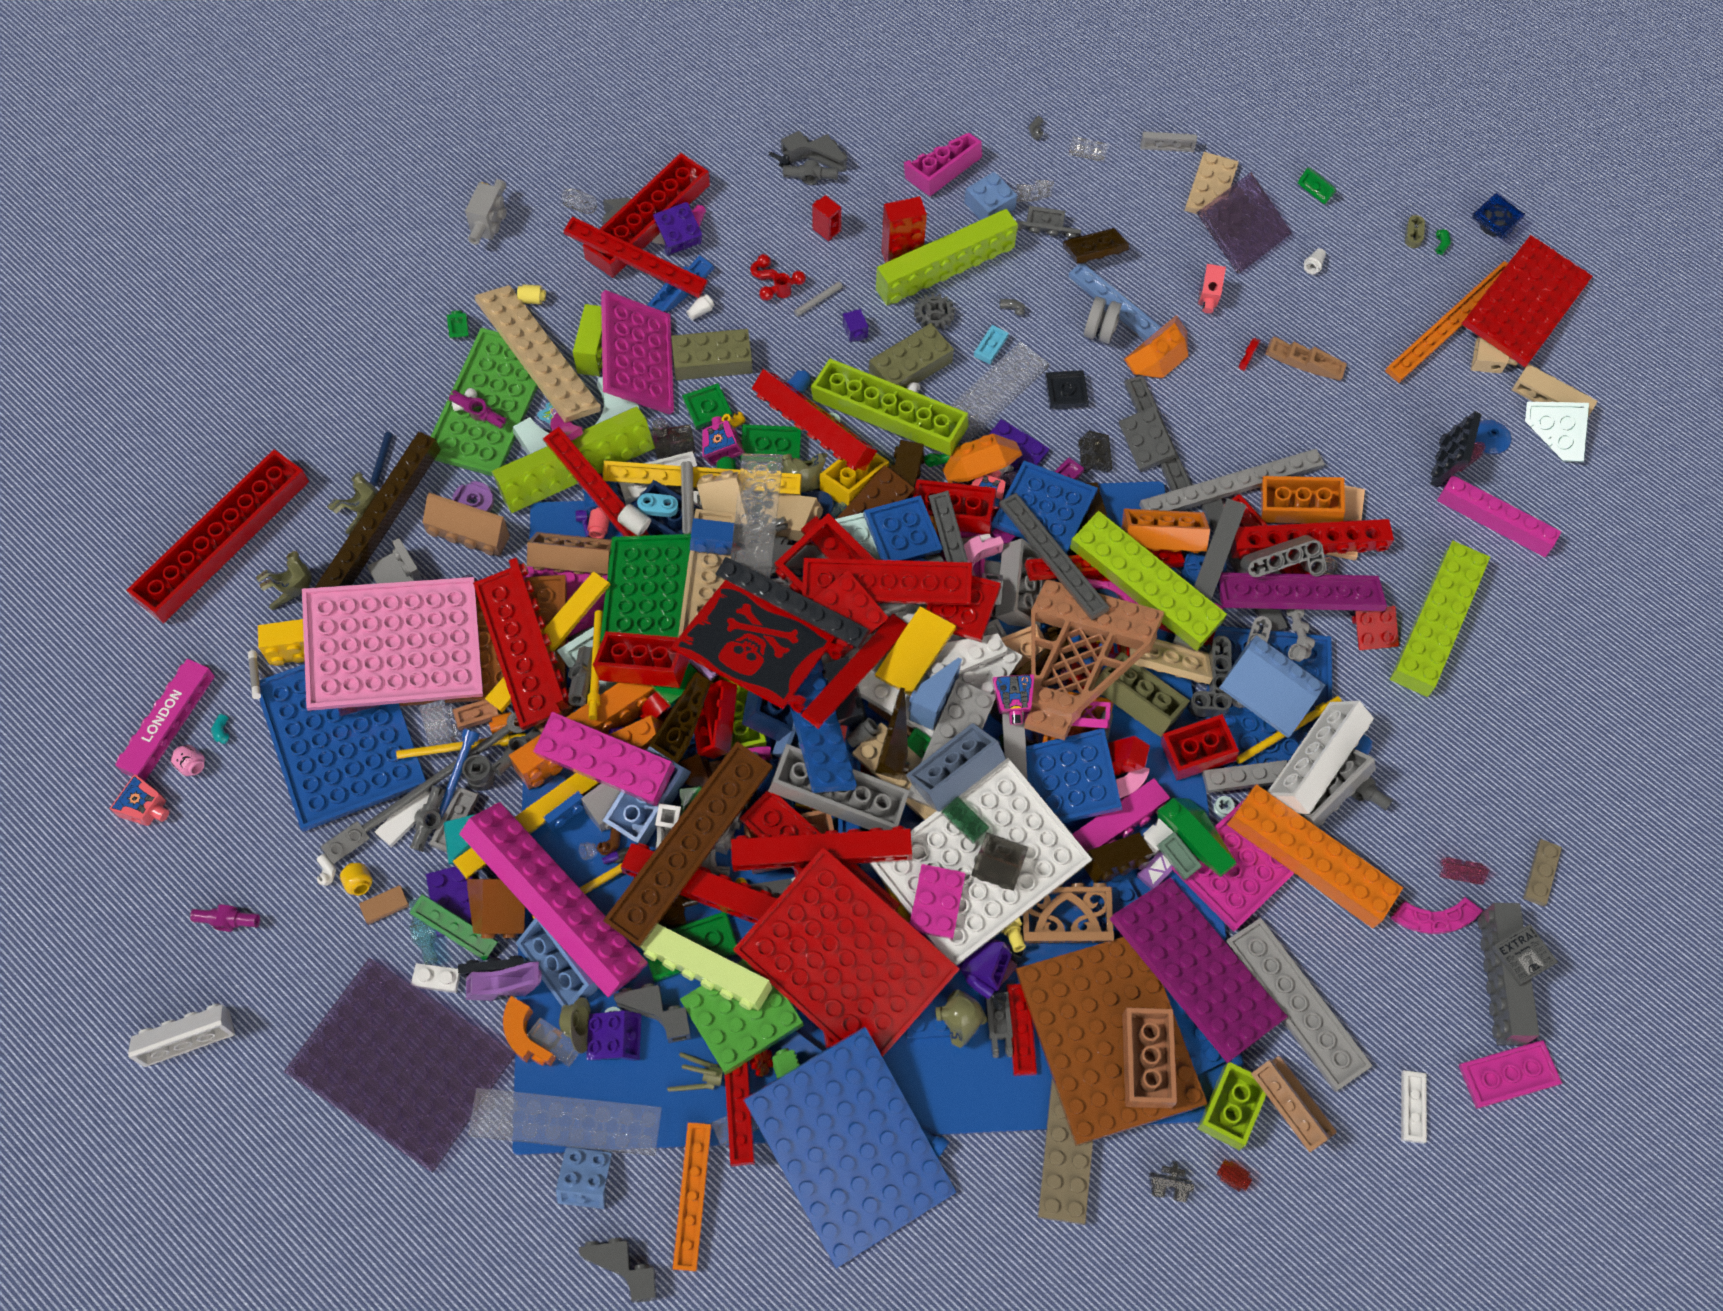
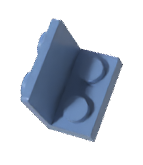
[556,1148,612,1209]

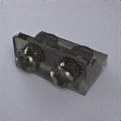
[652,424,696,459]
[1078,430,1113,473]

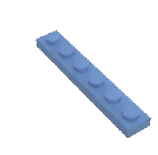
[1068,263,1161,341]

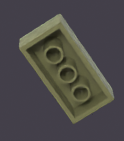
[869,323,954,388]
[671,329,753,381]
[1093,652,1190,737]

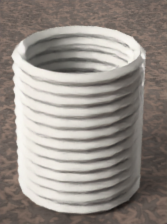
[617,504,651,536]

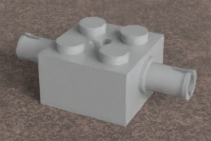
[465,179,507,245]

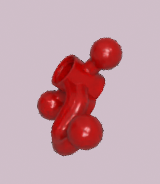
[750,254,806,301]

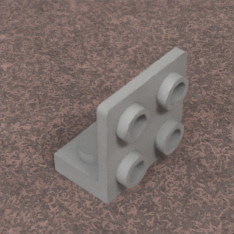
[367,538,422,584]

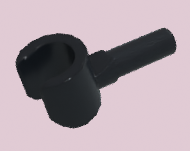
[769,151,791,169]

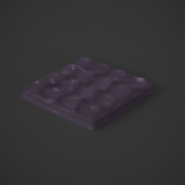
[1196,172,1292,274]

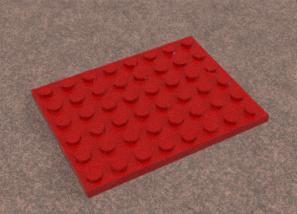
[733,847,960,1057]

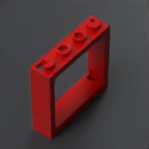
[774,513,875,595]

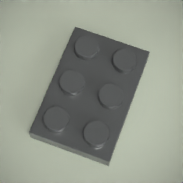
[1118,406,1176,472]

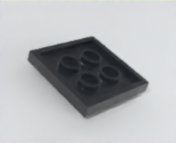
[1430,411,1482,487]

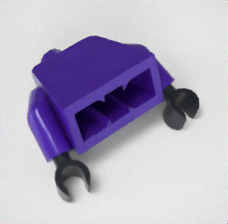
[957,939,1023,1010]

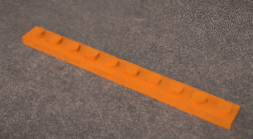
[1385,261,1508,383]

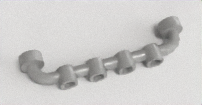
[1271,570,1315,662]

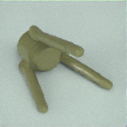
[667,1053,723,1092]

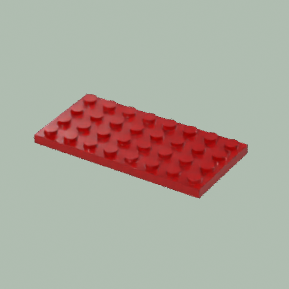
[1461,235,1593,367]

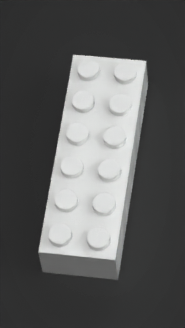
[1268,701,1374,814]

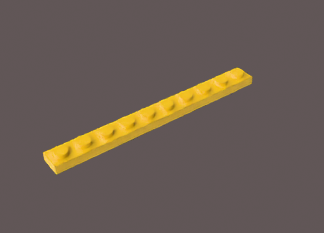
[603,461,802,495]

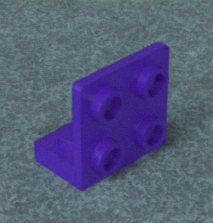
[653,202,703,256]
[586,1011,641,1061]

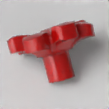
[749,1049,773,1077]

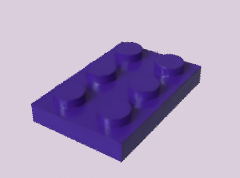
[988,419,1050,473]
[425,866,473,938]

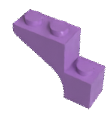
[466,962,542,1001]

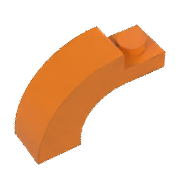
[503,996,556,1067]

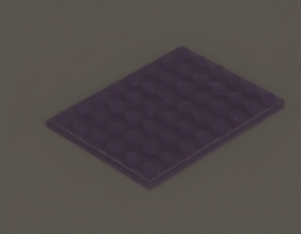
[283,957,516,1173]

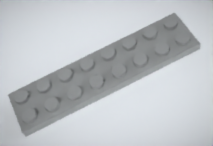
[1225,918,1372,1092]

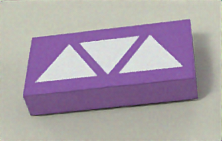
[1137,851,1173,890]

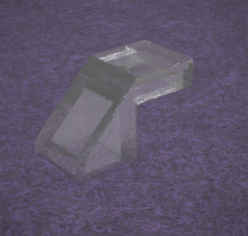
[527,1018,579,1067]

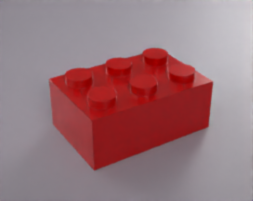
[1161,714,1239,780]

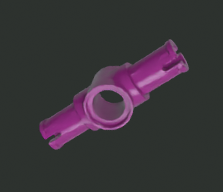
[448,389,507,429]
[190,904,260,932]

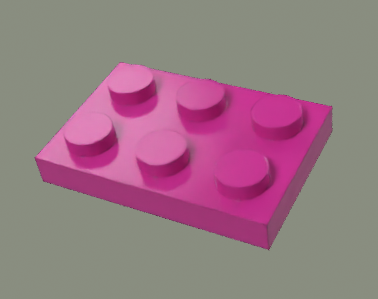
[910,864,966,940]

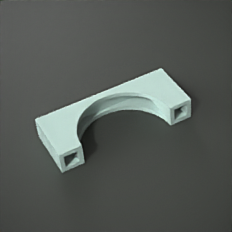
[513,376,640,455]

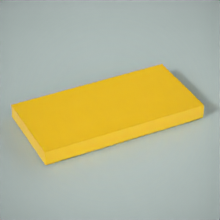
[875,607,956,697]

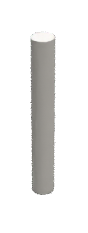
[794,281,843,317]

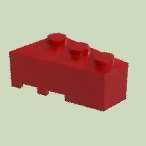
[694,679,737,759]

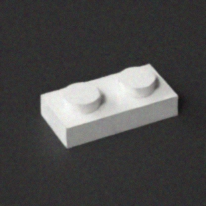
[411,963,461,993]

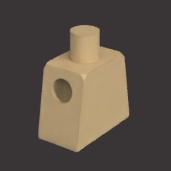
[1471,336,1518,373]

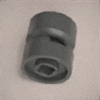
[462,755,495,791]

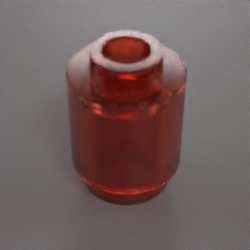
[1216,1159,1253,1192]

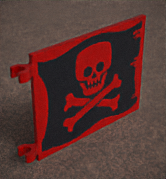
[671,580,844,713]

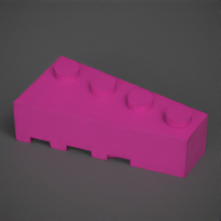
[904,133,982,196]

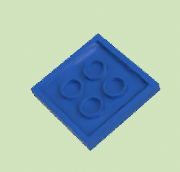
[863,495,942,561]

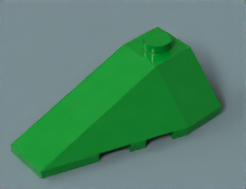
[1157,798,1236,877]

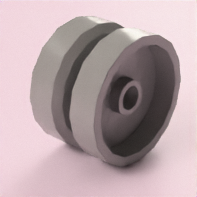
[1084,296,1122,344]

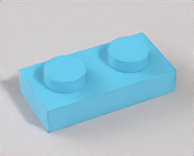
[974,325,1009,364]

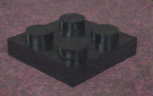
[1045,370,1089,409]

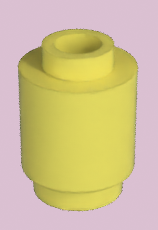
[517,284,546,305]

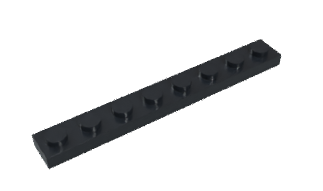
[715,557,870,650]

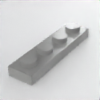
[1202,760,1287,793]

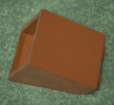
[467,879,525,938]

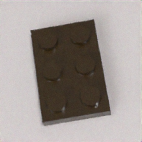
[1063,228,1129,264]

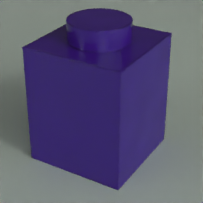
[842,309,868,343]

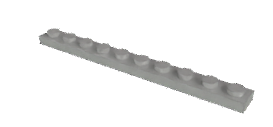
[1139,449,1325,511]

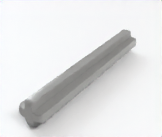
[681,461,694,534]

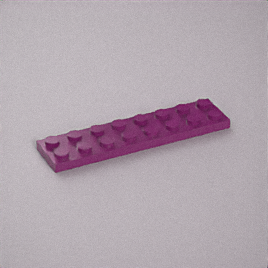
[1217,573,1387,611]

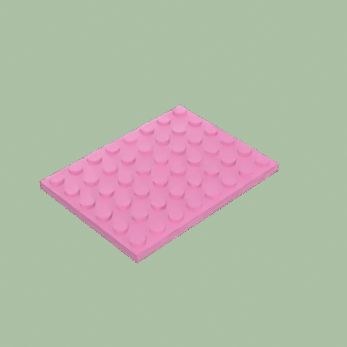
[302,577,483,711]

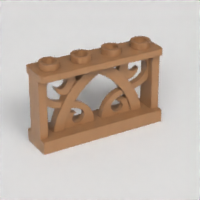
[1023,883,1114,943]
[1251,1056,1337,1153]

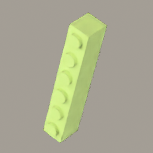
[641,924,772,1011]

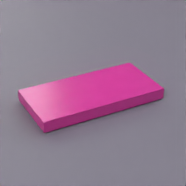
[1458,1040,1562,1109]

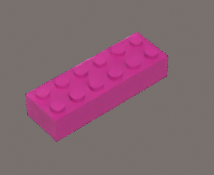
[533,712,675,807]

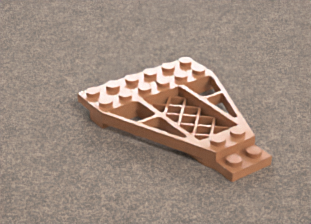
[1024,579,1164,741]

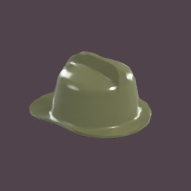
[559,997,591,1054]

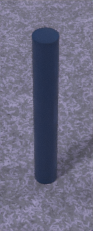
[370,432,393,487]

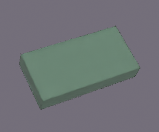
[1156,832,1202,880]

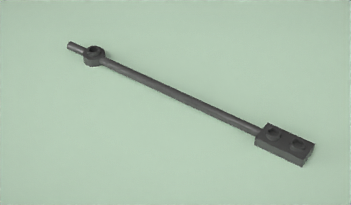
[320,712,525,864]

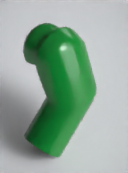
[1435,229,1451,255]
[924,453,950,467]

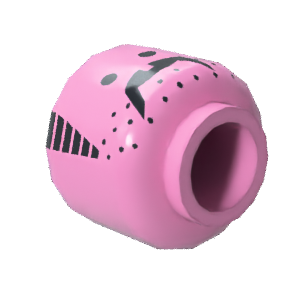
[171,744,205,776]

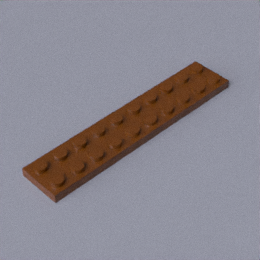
[603,742,773,948]

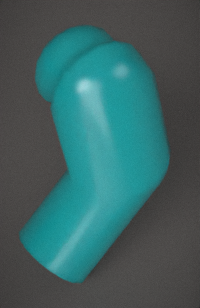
[211,713,230,744]

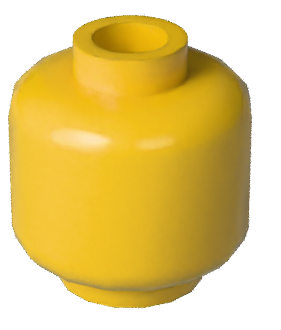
[340,863,373,896]

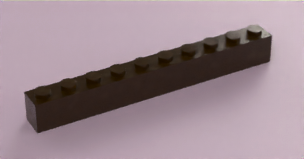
[315,431,441,588]

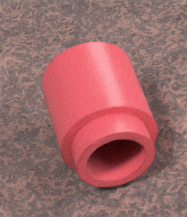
[587,508,610,539]

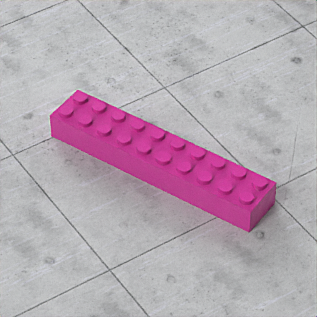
[459,802,648,997]

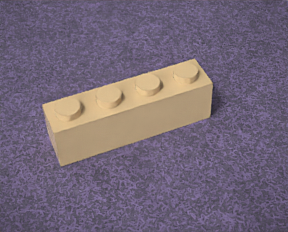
[1512,364,1598,417]

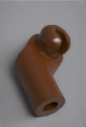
[597,827,621,855]

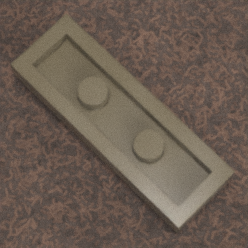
[1523,839,1562,907]

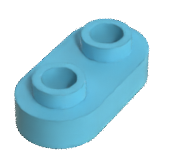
[637,493,678,517]

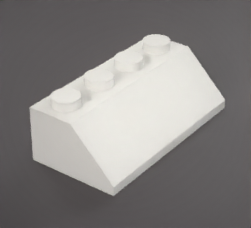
[128,1004,235,1067]

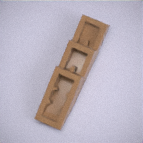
[1265,336,1347,380]

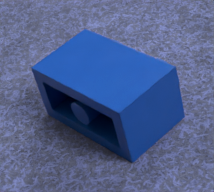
[689,518,734,555]

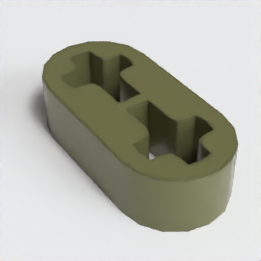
[1405,215,1425,248]

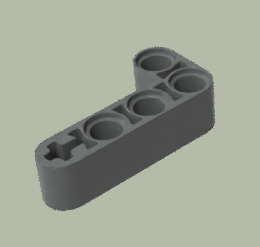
[1240,535,1326,577]
[1188,636,1232,718]

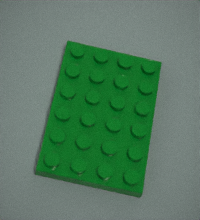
[600,534,691,642]

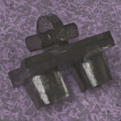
[1149,1161,1194,1203]

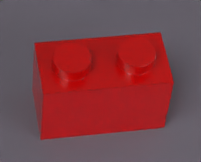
[812,195,841,241]
[1108,736,1150,776]

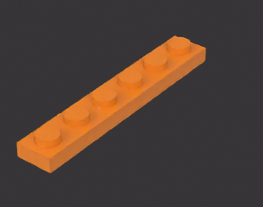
[672,1122,712,1272]

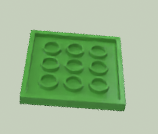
[680,959,804,1075]

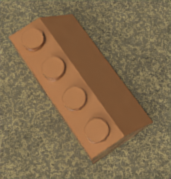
[422,493,510,556]
[527,532,612,576]

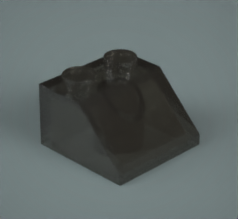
[971,832,1029,891]

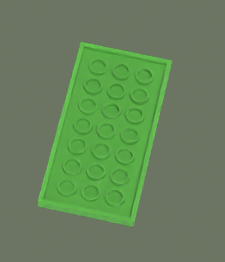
[431,328,538,476]

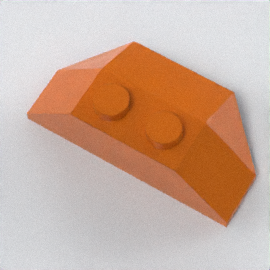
[1124,315,1189,378]
[943,433,1022,483]

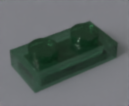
[941,796,989,844]

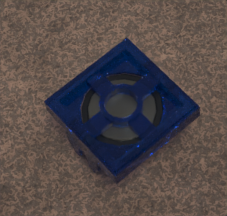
[1472,193,1525,239]

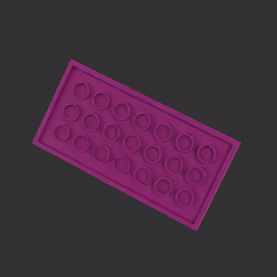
[1110,877,1288,1063]

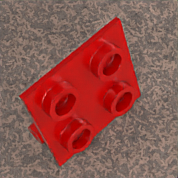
[1352,606,1399,650]

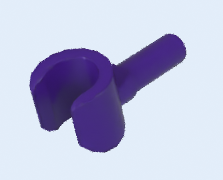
[576,510,590,537]

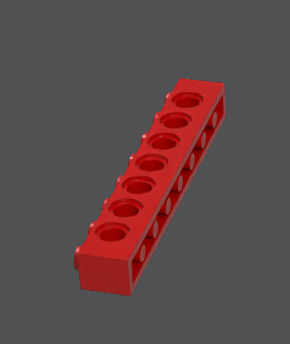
[1230,519,1394,559]

